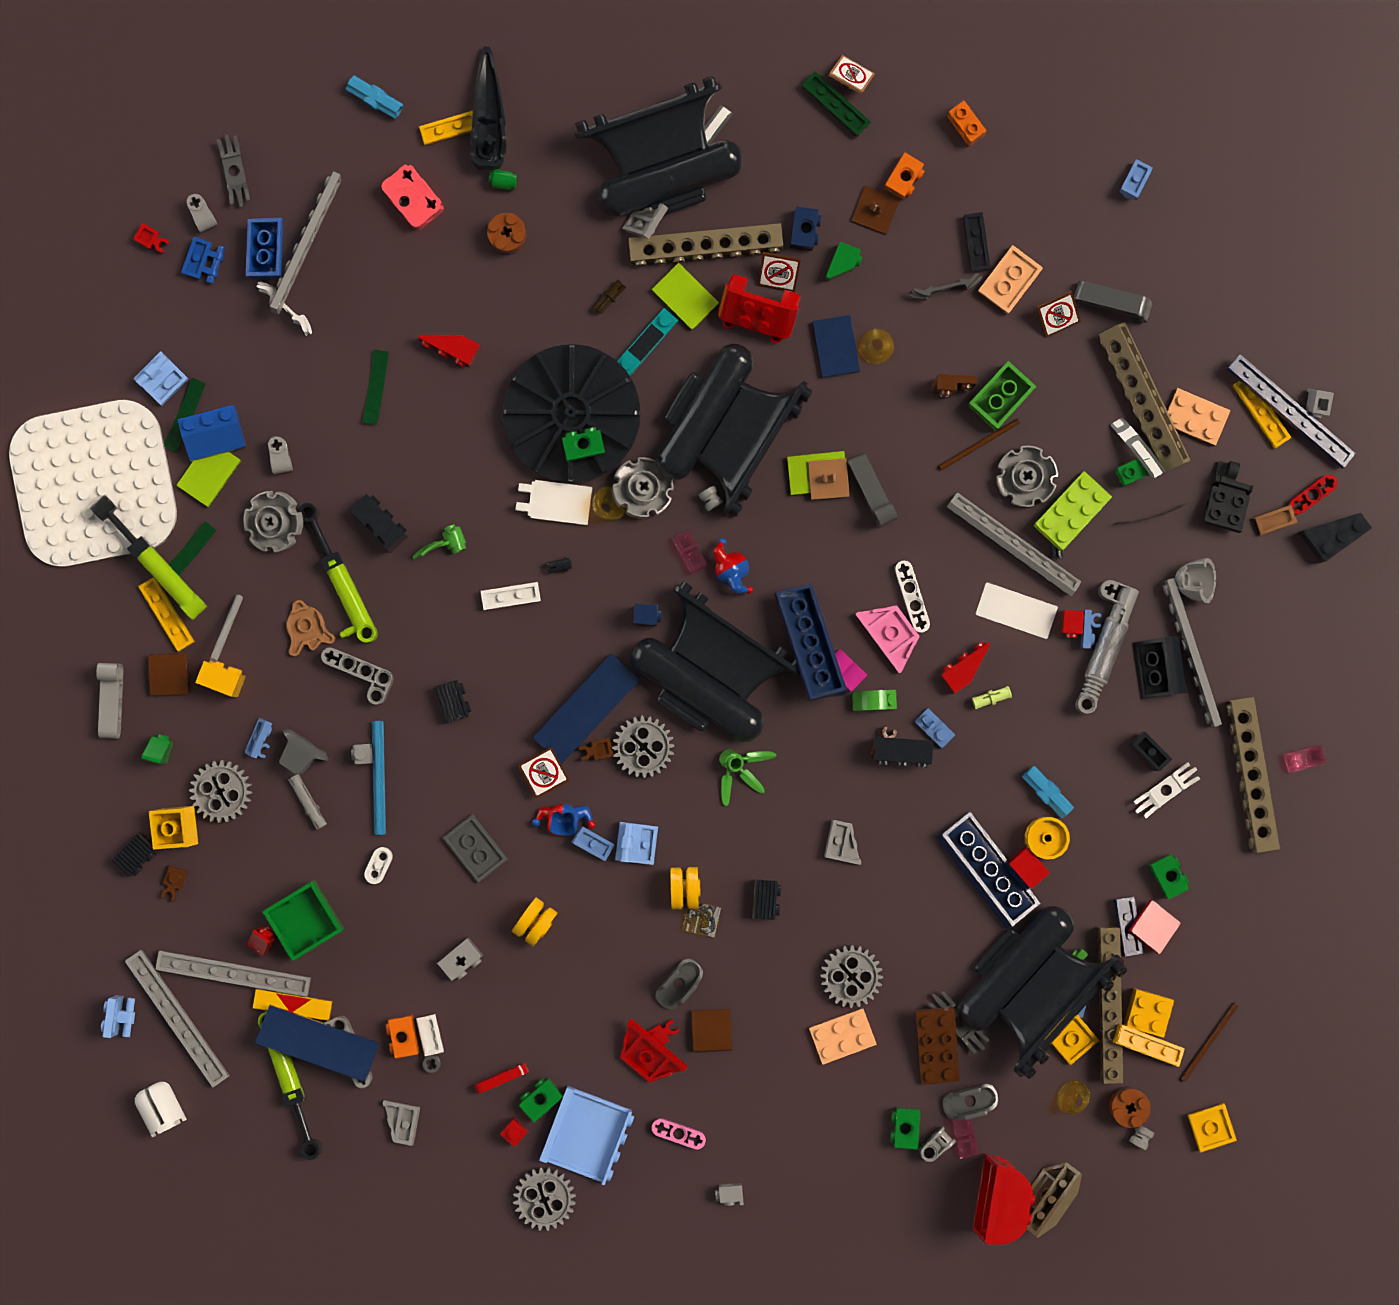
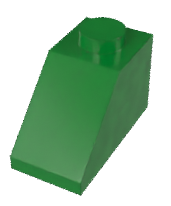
[825,242,863,281]
[142,734,174,764]

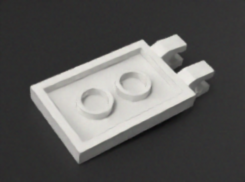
[516,480,592,526]

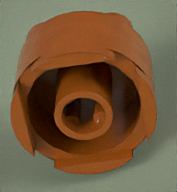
[487,213,527,255]
[1108,1086,1151,1128]

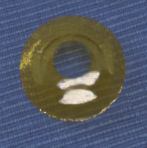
[859,329,894,364]
[592,487,626,521]
[1057,1080,1090,1115]

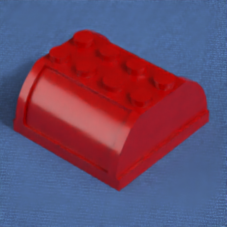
[972,1153,1035,1245]

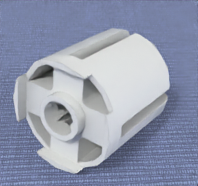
[135,1082,187,1138]

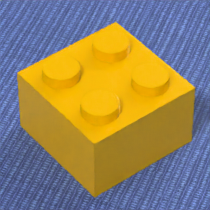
[195,660,246,697]
[149,806,198,849]
[1123,988,1174,1038]

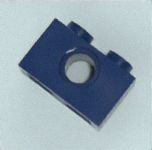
[790,206,821,250]
[633,604,662,626]

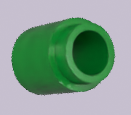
[489,169,517,191]

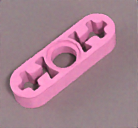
[652,1118,706,1149]

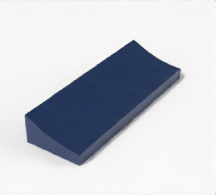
[775,583,847,701]
[533,653,640,764]
[936,812,1040,929]
[255,1004,380,1082]

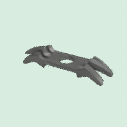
[217,134,250,207]
[910,273,982,300]
[929,990,989,1054]

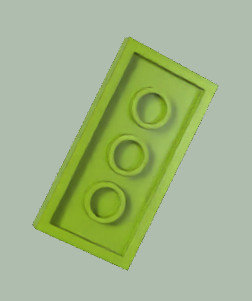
[1033,471,1112,552]

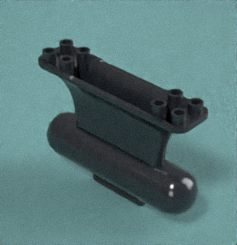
[574,76,744,217]
[655,344,813,517]
[630,581,801,742]
[957,906,1127,1079]

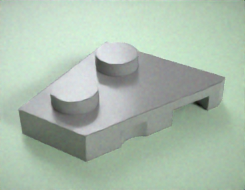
[623,204,668,239]
[824,819,861,865]
[383,1100,420,1146]

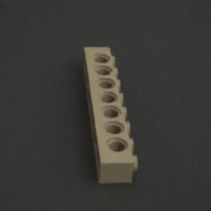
[629,223,783,266]
[1099,323,1191,473]
[1226,697,1280,853]
[1097,927,1123,1084]

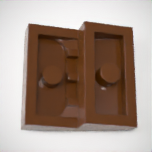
[148,653,190,696]
[692,1009,732,1052]

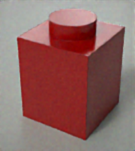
[1061,610,1084,638]
[500,1117,529,1147]

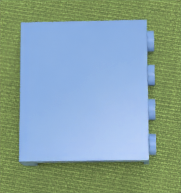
[539,1086,634,1185]

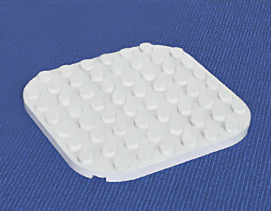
[9,400,177,567]

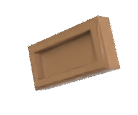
[1254,505,1298,536]

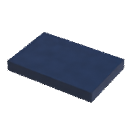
[812,315,860,378]

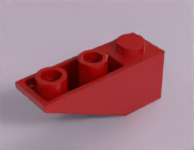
[418,335,481,367]
[940,641,990,694]
[247,926,278,957]

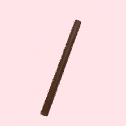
[939,419,1020,470]
[1181,1003,1238,1082]

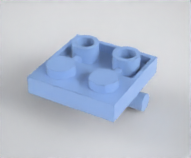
[134,351,189,406]
[615,822,658,865]
[101,995,135,1038]

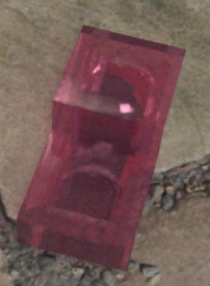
[672,530,708,575]
[1284,744,1328,773]
[952,1119,979,1159]

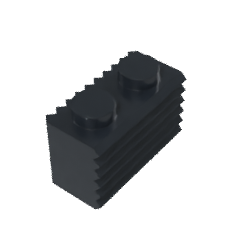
[435,680,472,724]
[1130,732,1172,771]
[112,832,157,877]
[752,879,781,920]

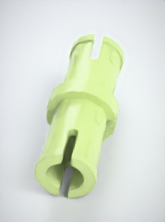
[972,686,1012,710]

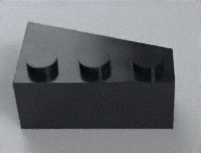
[350,494,408,553]
[1298,513,1372,563]
[874,737,934,768]

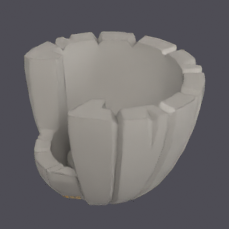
[1175,558,1216,603]

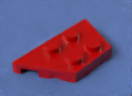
[620,1018,688,1083]

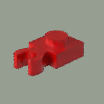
[133,223,170,254]
[647,1019,679,1045]

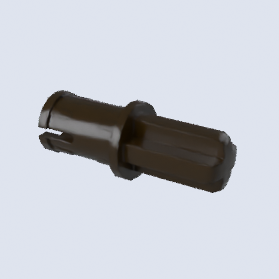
[593,279,626,314]

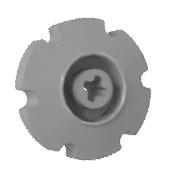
[996,446,1058,508]
[612,457,673,519]
[243,491,303,552]

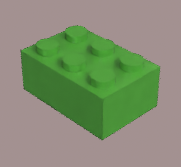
[967,361,1037,431]

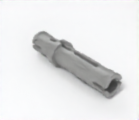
[288,775,327,830]

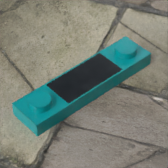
[617,308,678,376]

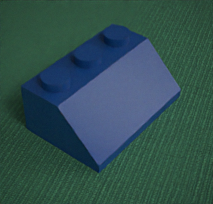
[246,218,283,280]
[178,405,246,462]

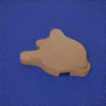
[286,600,336,657]

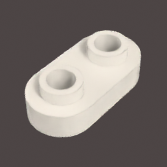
[364,847,393,884]

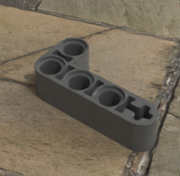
[1074,281,1152,323]
[847,453,898,528]

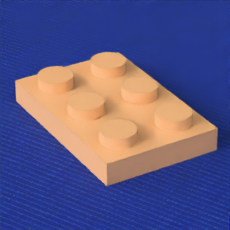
[978,245,1043,314]
[1167,388,1231,446]
[809,1008,877,1065]

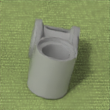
[187,194,217,233]
[268,436,293,475]
[919,1126,956,1162]

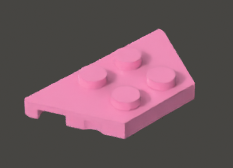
[855,606,920,673]

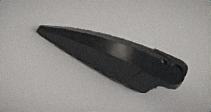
[470,46,507,170]

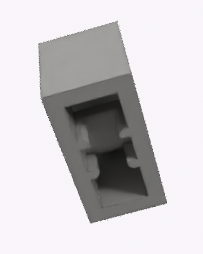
[437,937,483,981]

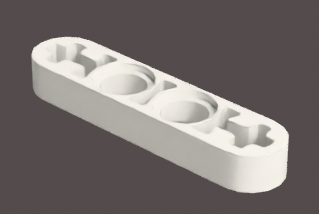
[895,561,930,633]

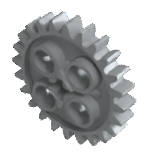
[612,716,675,778]
[189,760,253,823]
[820,945,883,1008]
[513,1167,576,1231]

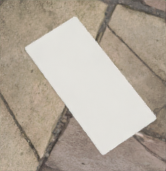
[976,583,1058,639]

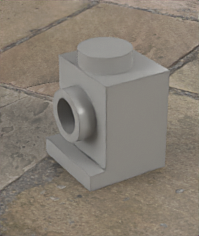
[1306,389,1334,418]
[351,744,373,765]
[715,1183,744,1206]

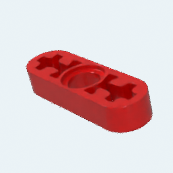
[1288,474,1338,515]
[474,1063,529,1094]

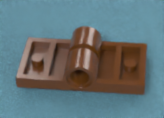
[915,1007,960,1085]

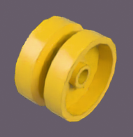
[1024,817,1070,859]
[671,867,700,910]
[511,897,558,947]

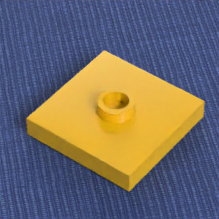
[1052,1015,1100,1065]
[1187,1103,1237,1153]

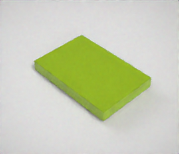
[652,263,719,330]
[787,451,845,495]
[177,452,242,507]

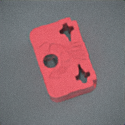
[382,164,444,230]

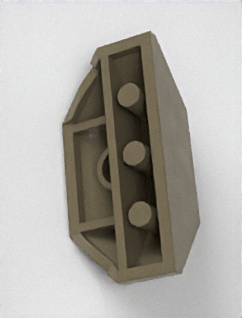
[1027,1162,1082,1238]

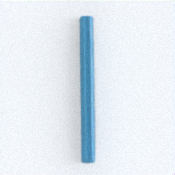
[372,721,386,835]

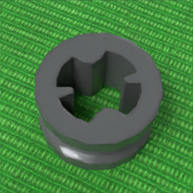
[423,1055,441,1073]

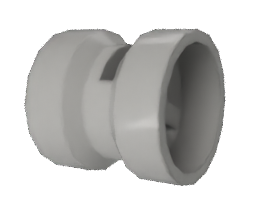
[698,486,724,512]
[1129,1125,1155,1150]

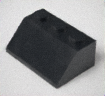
[1134,636,1187,699]

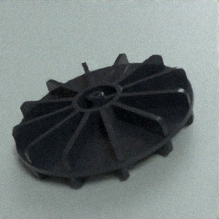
[503,344,641,482]

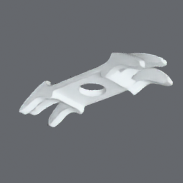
[256,282,312,336]
[1134,762,1200,818]

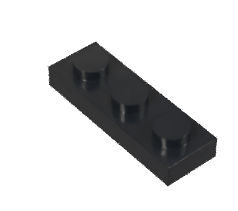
[963,212,991,272]

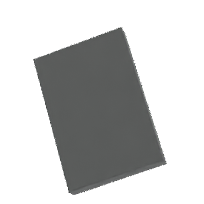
[443,814,508,883]

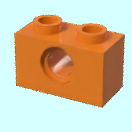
[947,101,987,147]
[884,153,925,200]
[386,1014,419,1058]

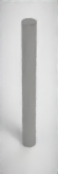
[210,595,243,662]

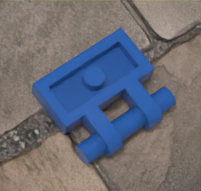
[181,237,225,284]

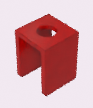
[1008,847,1050,889]

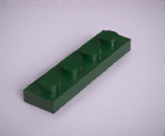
[802,71,871,137]

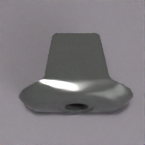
[279,729,329,775]
[655,959,703,1010]
[943,1084,998,1120]

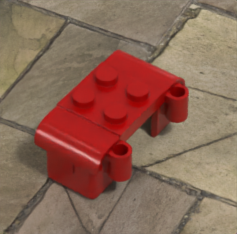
[718,274,801,343]

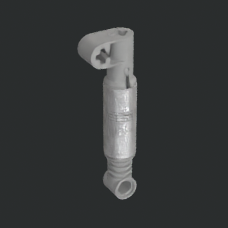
[1075,580,1139,714]

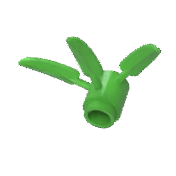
[413,524,466,560]
[719,749,777,806]

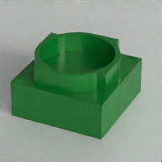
[262,880,345,961]

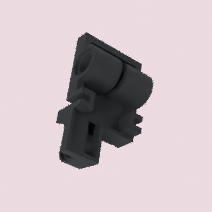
[1203,460,1254,533]

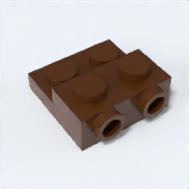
[931,374,977,398]

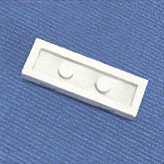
[481,582,541,610]

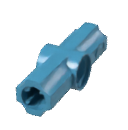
[346,76,403,119]
[1022,766,1074,819]

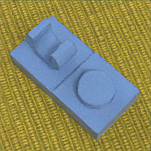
[1119,159,1153,200]
[1081,610,1101,649]
[914,708,955,749]
[244,717,272,759]
[572,826,615,861]

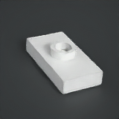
[416,1014,444,1056]

